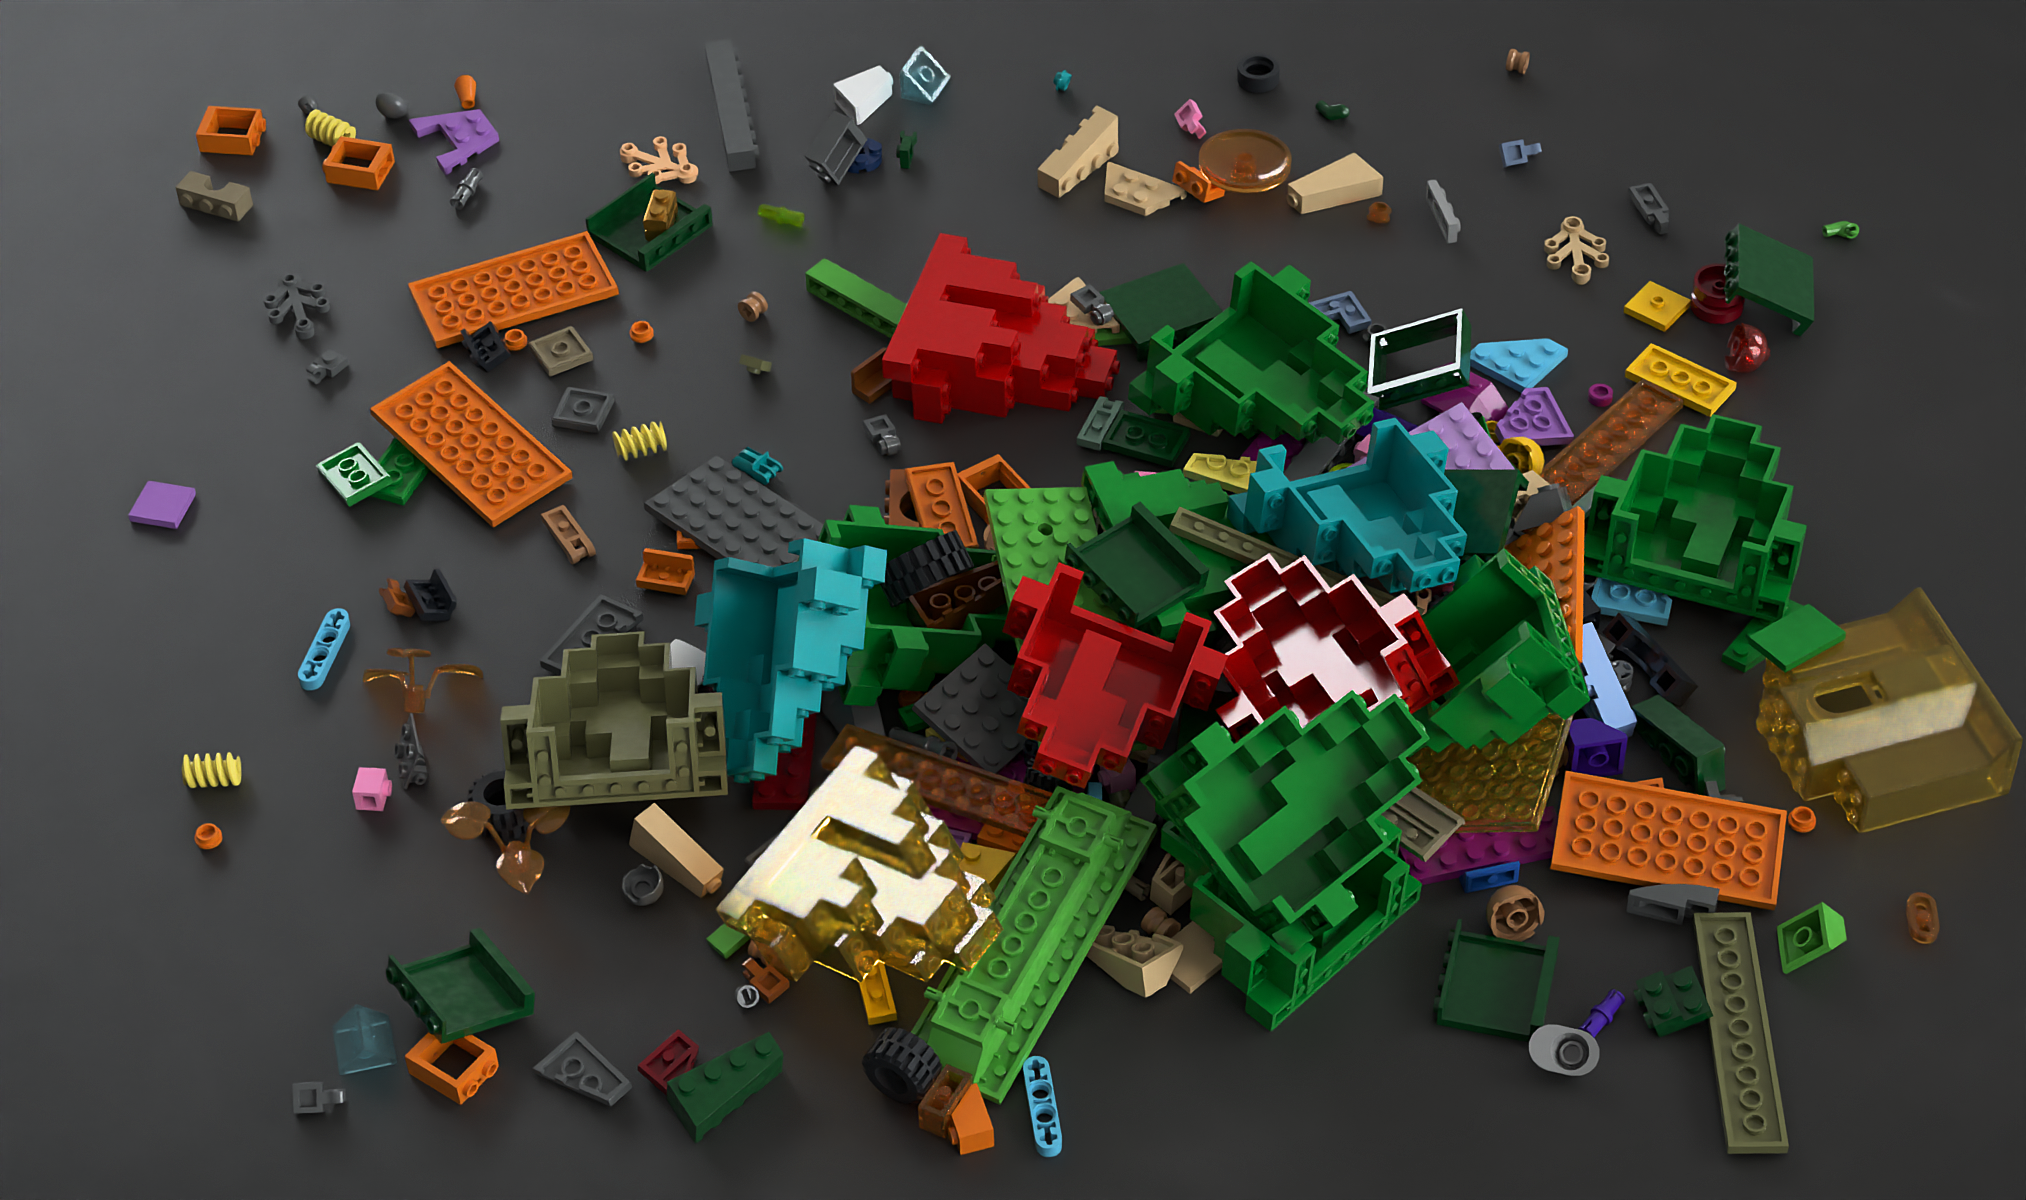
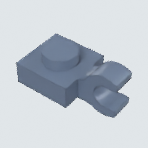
[1499,139,1542,168]

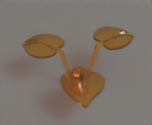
[362,648,484,713]
[441,801,571,894]

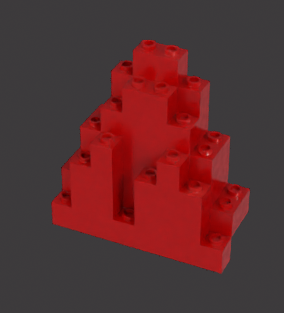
[882,233,1120,424]
[1214,553,1460,743]
[1002,562,1228,789]

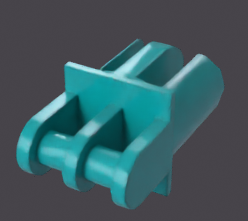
[732,446,783,485]

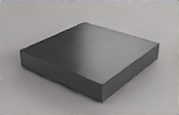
[551,387,615,433]

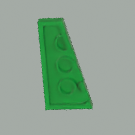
[1721,599,1803,673]

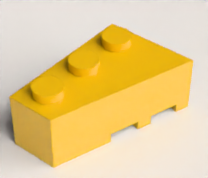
[939,842,1016,932]

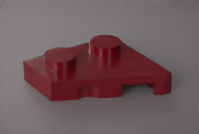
[637,1029,699,1096]

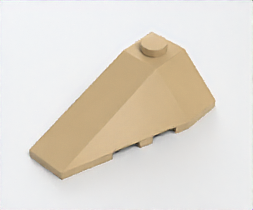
[1086,925,1183,998]

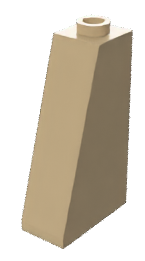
[1287,152,1383,214]
[629,803,724,898]

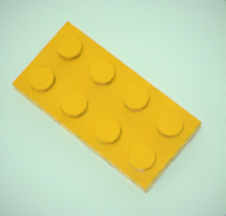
[1625,343,1737,417]

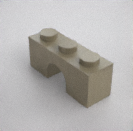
[175,171,253,222]

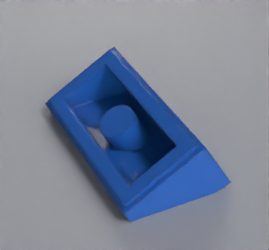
[1459,861,1520,893]

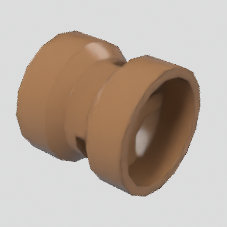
[1141,907,1181,938]

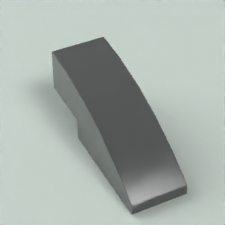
[1626,884,1720,925]

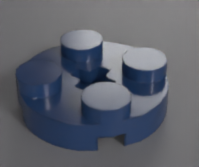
[847,138,882,173]

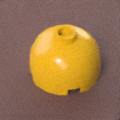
[1497,436,1545,476]

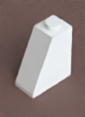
[833,65,893,125]

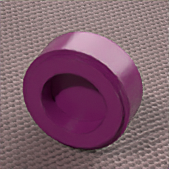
[1588,384,1613,407]

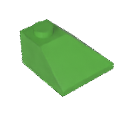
[1777,902,1847,974]

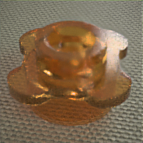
[1367,202,1392,223]

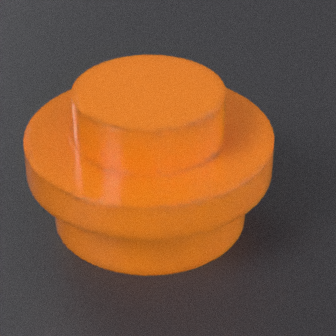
[629,321,654,343]
[503,329,528,351]
[1788,806,1816,832]
[194,823,222,849]

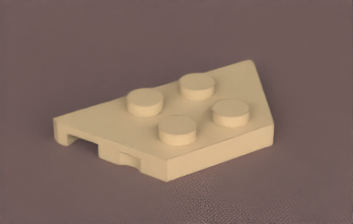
[1105,162,1187,216]
[1048,277,1120,333]

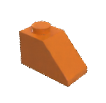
[948,1083,994,1155]

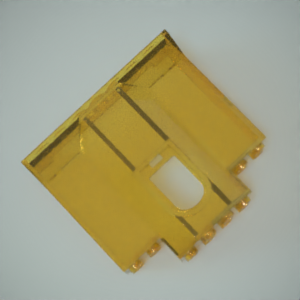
[1756,587,2023,834]

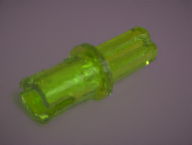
[758,204,805,227]

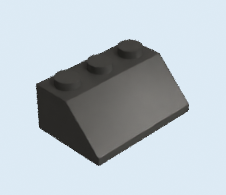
[1514,483,1573,532]

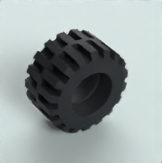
[467,768,540,841]
[862,1027,942,1105]

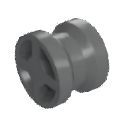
[1611,660,1633,693]

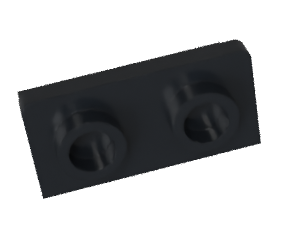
[461,321,511,372]
[403,569,457,621]

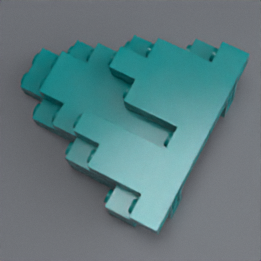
[1227,418,1467,593]
[694,538,887,783]

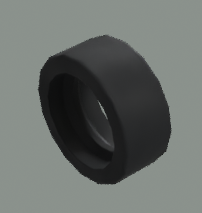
[1237,53,1280,93]

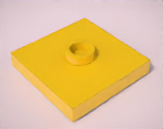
[1623,281,1691,332]

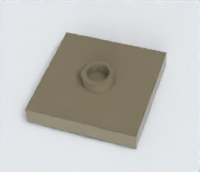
[528,326,594,377]

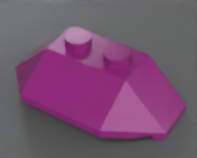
[1420,362,1509,422]

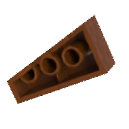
[906,561,1007,630]

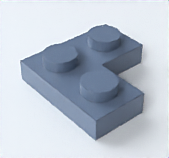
[1309,291,1372,334]

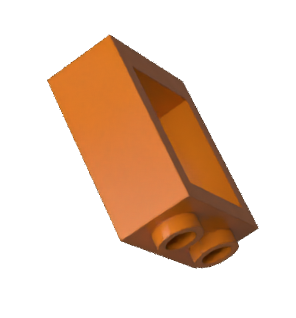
[196,106,266,155]
[322,136,395,190]
[957,454,1031,525]
[405,1032,499,1105]

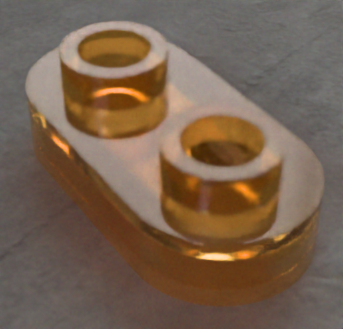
[1906,892,1940,944]

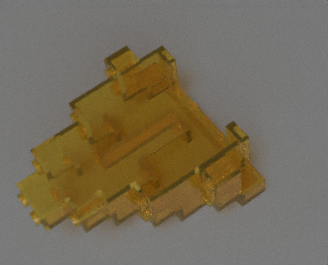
[716,745,1003,983]

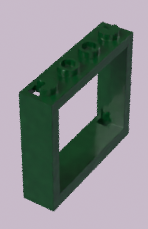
[1367,308,1472,410]

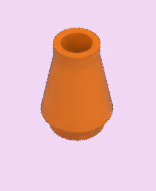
[454,75,476,109]

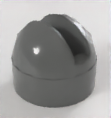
[298,94,318,114]
[735,984,759,1008]

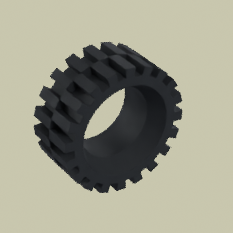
[880,530,974,608]

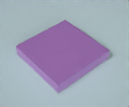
[128,481,196,529]

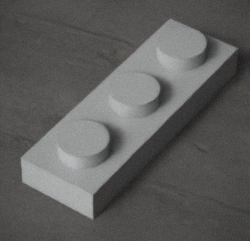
[1426,180,1460,243]

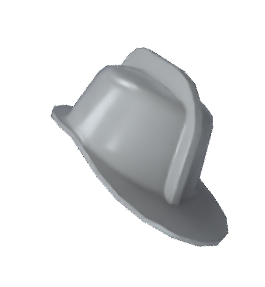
[1529,1024,1599,1076]

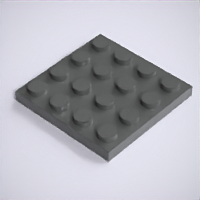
[912,644,1028,781]

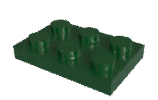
[1102,410,1190,468]

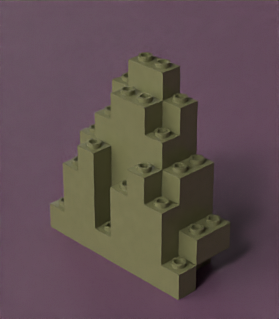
[500,631,728,810]

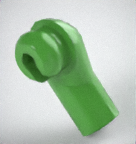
[1822,221,1859,239]

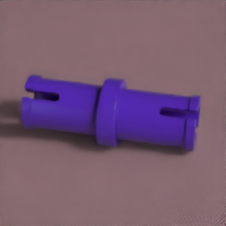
[1578,989,1625,1039]

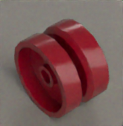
[1691,264,1745,324]

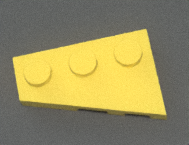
[1183,453,1257,494]

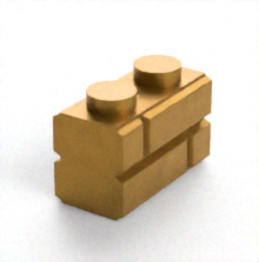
[643,189,678,241]

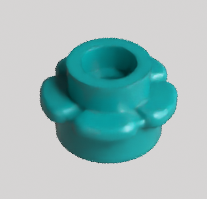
[1053,70,1072,91]

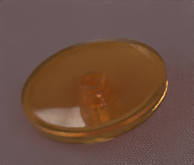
[1199,129,1292,193]

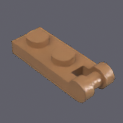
[541,505,596,565]

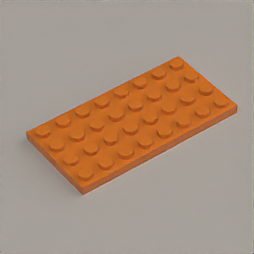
[408,231,619,349]
[370,361,573,528]
[1504,506,1585,664]
[1550,771,1787,910]

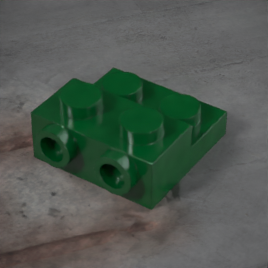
[1633,965,1713,1038]

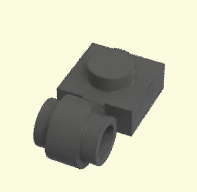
[1070,284,1114,325]
[863,414,901,456]

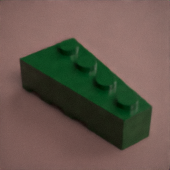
[1632,694,1726,795]
[667,1032,784,1144]

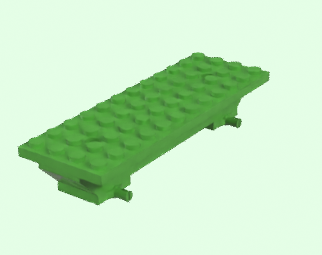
[983,487,1147,751]
[911,786,1158,1105]

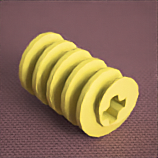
[305,109,356,147]
[612,421,667,461]
[182,752,241,788]

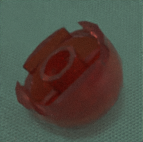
[1725,323,1770,373]

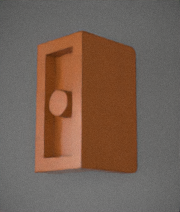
[851,347,892,404]

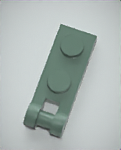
[1077,396,1124,451]

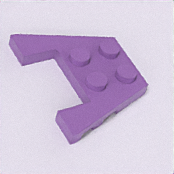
[409,109,499,175]

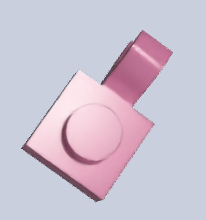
[1174,99,1206,139]

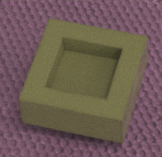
[739,354,772,374]

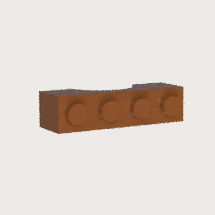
[884,469,920,527]

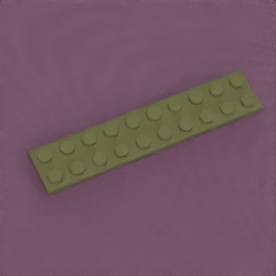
[1693,912,1789,1154]

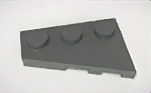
[532,1031,633,1106]

